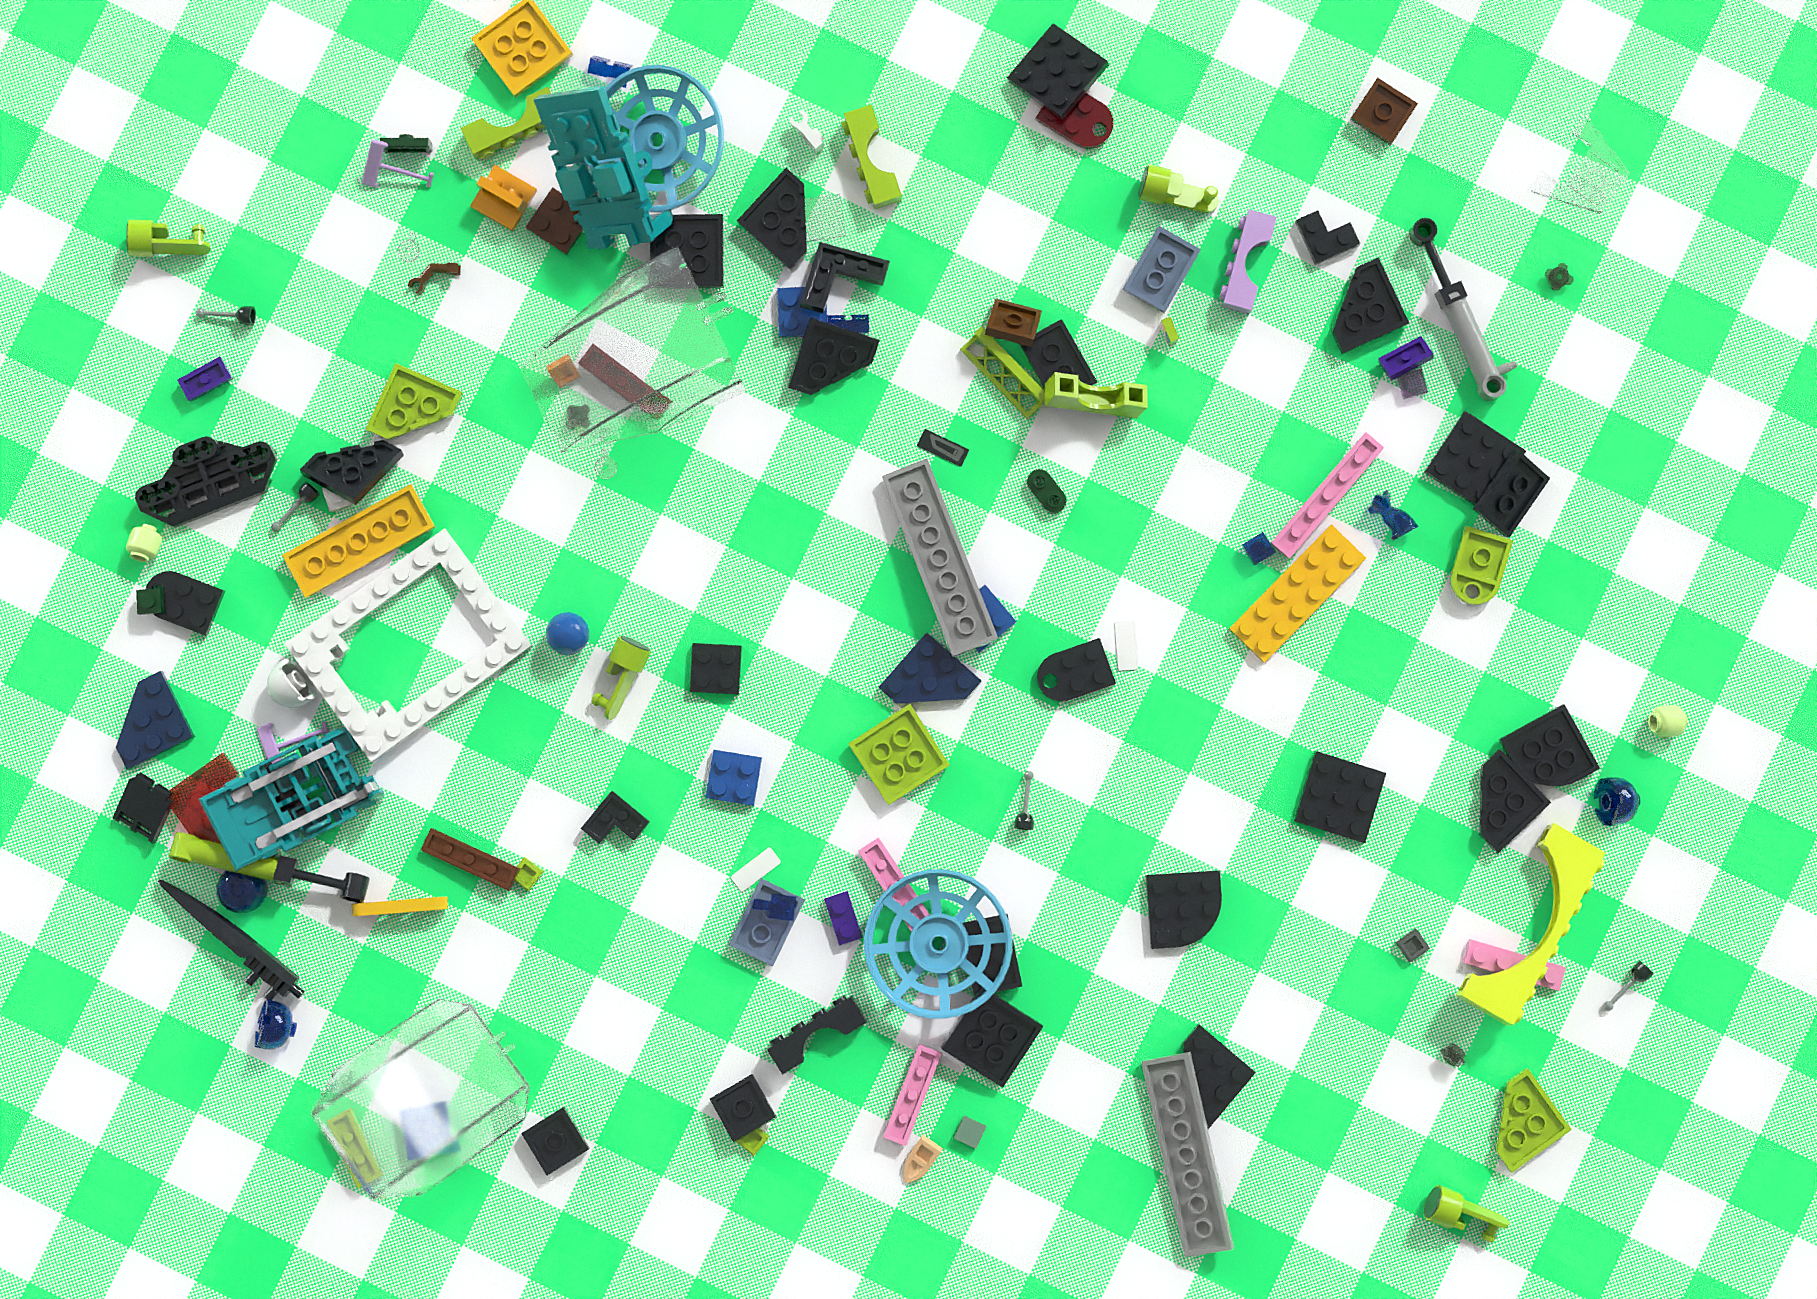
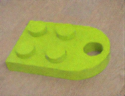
[1450,526,1513,605]

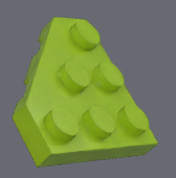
[366,363,464,440]
[1495,1068,1572,1173]

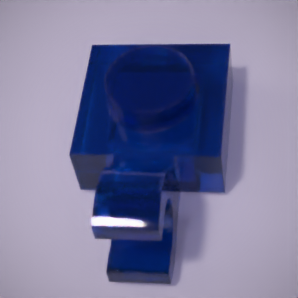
[752,893,796,921]

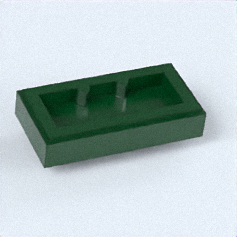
[380,134,432,153]

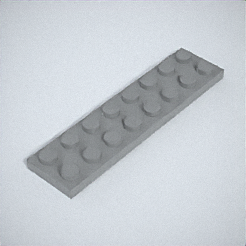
[882,459,999,657]
[1141,1052,1234,1257]

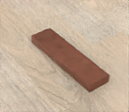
[421,828,520,891]

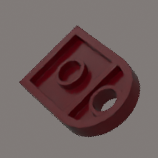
[1035,93,1114,149]

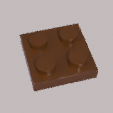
[1350,77,1418,146]
[526,187,584,255]
[985,298,1042,347]

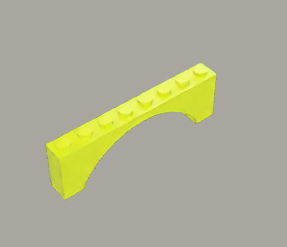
[1455,823,1605,1026]

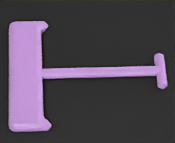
[362,139,434,188]
[256,721,329,764]

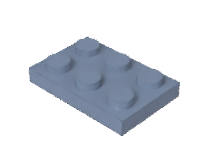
[1122,226,1201,314]
[729,878,805,966]

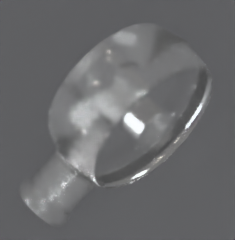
[397,232,420,263]
[594,448,617,479]

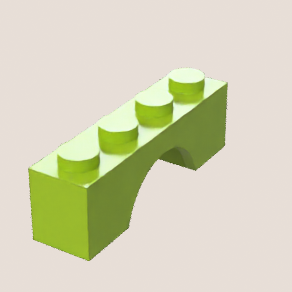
[460,87,551,160]
[841,104,902,210]
[1045,372,1148,419]

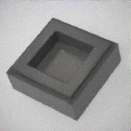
[1395,928,1430,962]

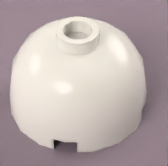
[267,658,316,709]

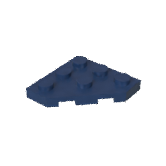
[878,632,982,704]
[116,671,195,770]

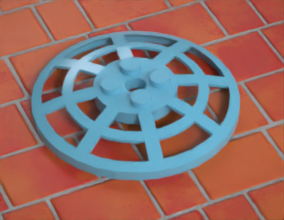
[589,65,724,213]
[864,869,1012,1019]

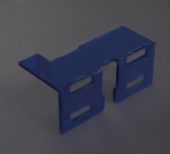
[587,55,633,88]
[827,314,869,333]

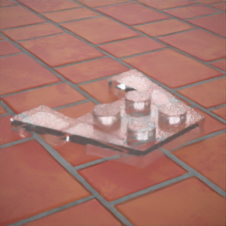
[1528,113,1630,214]

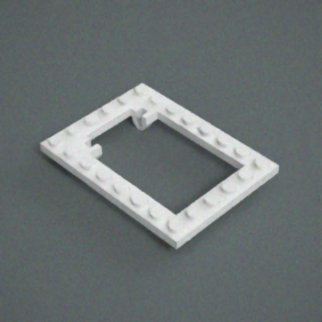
[284,528,532,763]

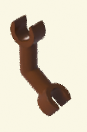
[408,263,461,295]

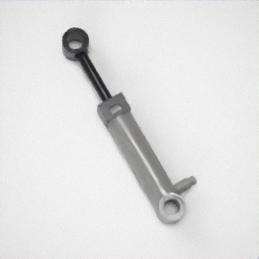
[1409,218,1517,401]

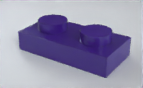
[1378,336,1434,381]
[177,356,233,402]
[824,891,863,945]

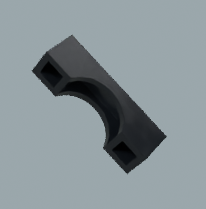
[767,994,867,1075]

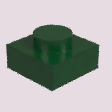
[136,588,164,615]

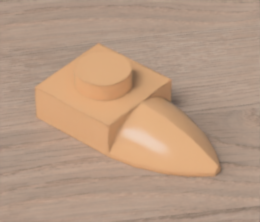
[903,1135,943,1183]

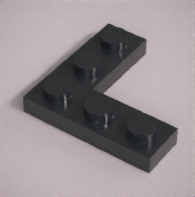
[800,242,890,314]

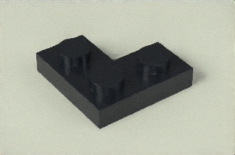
[1295,210,1360,265]
[580,790,650,844]

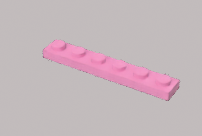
[1270,432,1384,559]

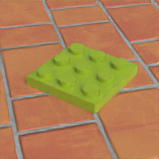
[848,704,950,806]

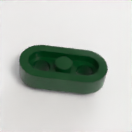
[1027,469,1067,514]

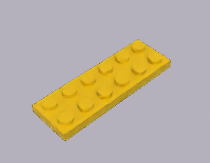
[282,484,436,598]
[1229,524,1366,663]

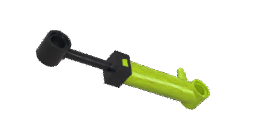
[168,832,370,903]

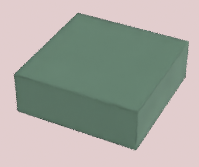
[954,1115,987,1149]

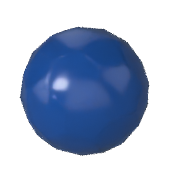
[546,612,589,656]

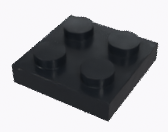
[690,643,742,695]
[710,1074,777,1143]
[521,1106,590,1176]

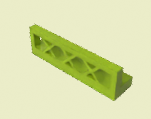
[960,326,1045,419]

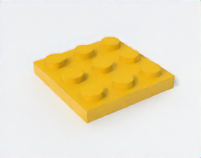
[471,0,573,98]

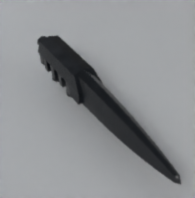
[157,880,305,1002]

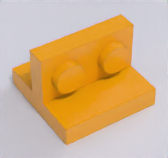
[470,165,538,232]

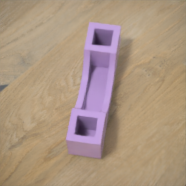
[1219,209,1277,314]

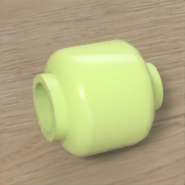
[126,524,162,562]
[1648,705,1688,738]

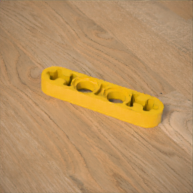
[352,896,448,916]

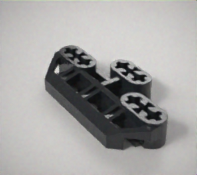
[135,436,278,528]

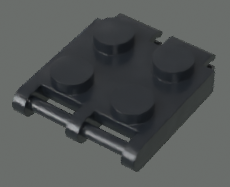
[113,772,174,844]

